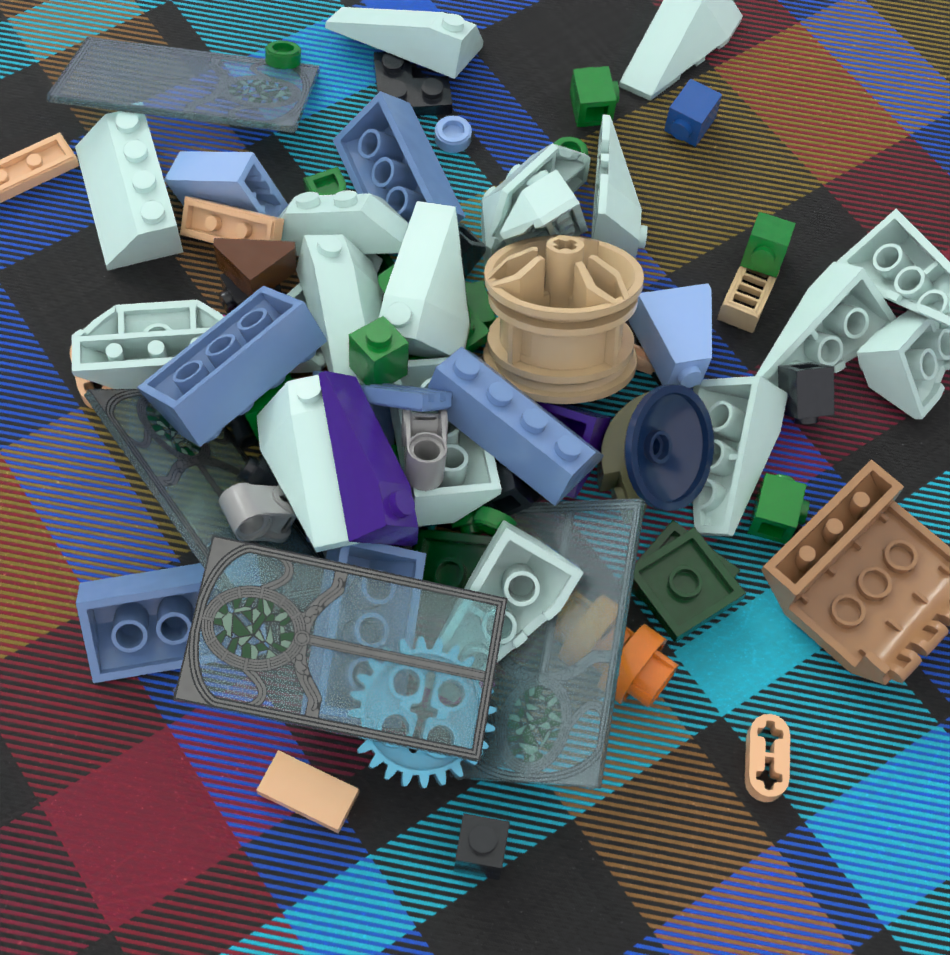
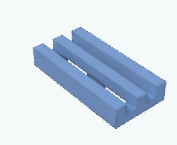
[360,383,452,412]

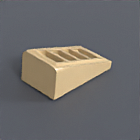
[717,266,780,333]

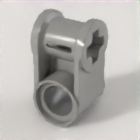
[401,409,448,491]
[219,483,297,543]

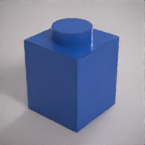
[664,79,722,147]

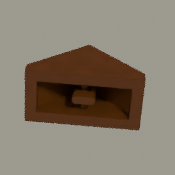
[213,238,298,297]

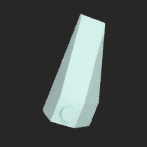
[325,7,484,79]
[379,201,470,358]
[755,262,896,387]
[257,375,358,552]
[415,520,584,703]

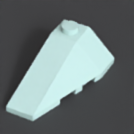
[619,0,743,101]
[591,114,647,259]
[837,209,950,328]
[296,234,383,385]
[856,310,950,419]
[693,376,788,536]

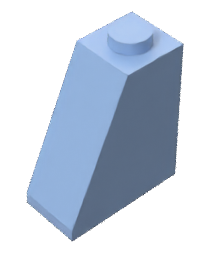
[164,151,288,217]
[629,283,712,388]

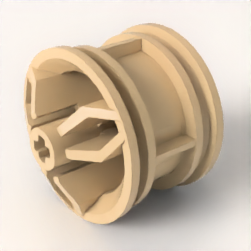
[483,235,644,404]

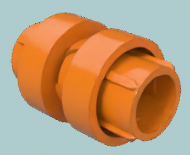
[555,592,679,708]

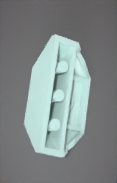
[481,143,591,267]
[500,169,588,245]
[278,190,409,256]
[72,300,224,389]

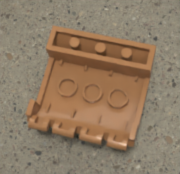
[761,459,950,685]

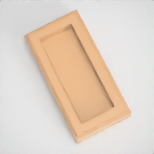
[256,750,359,834]

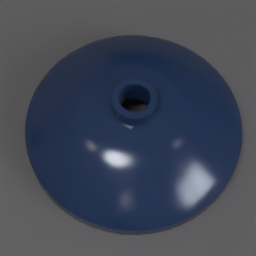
[624,384,714,511]

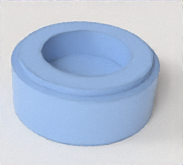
[435,116,472,153]

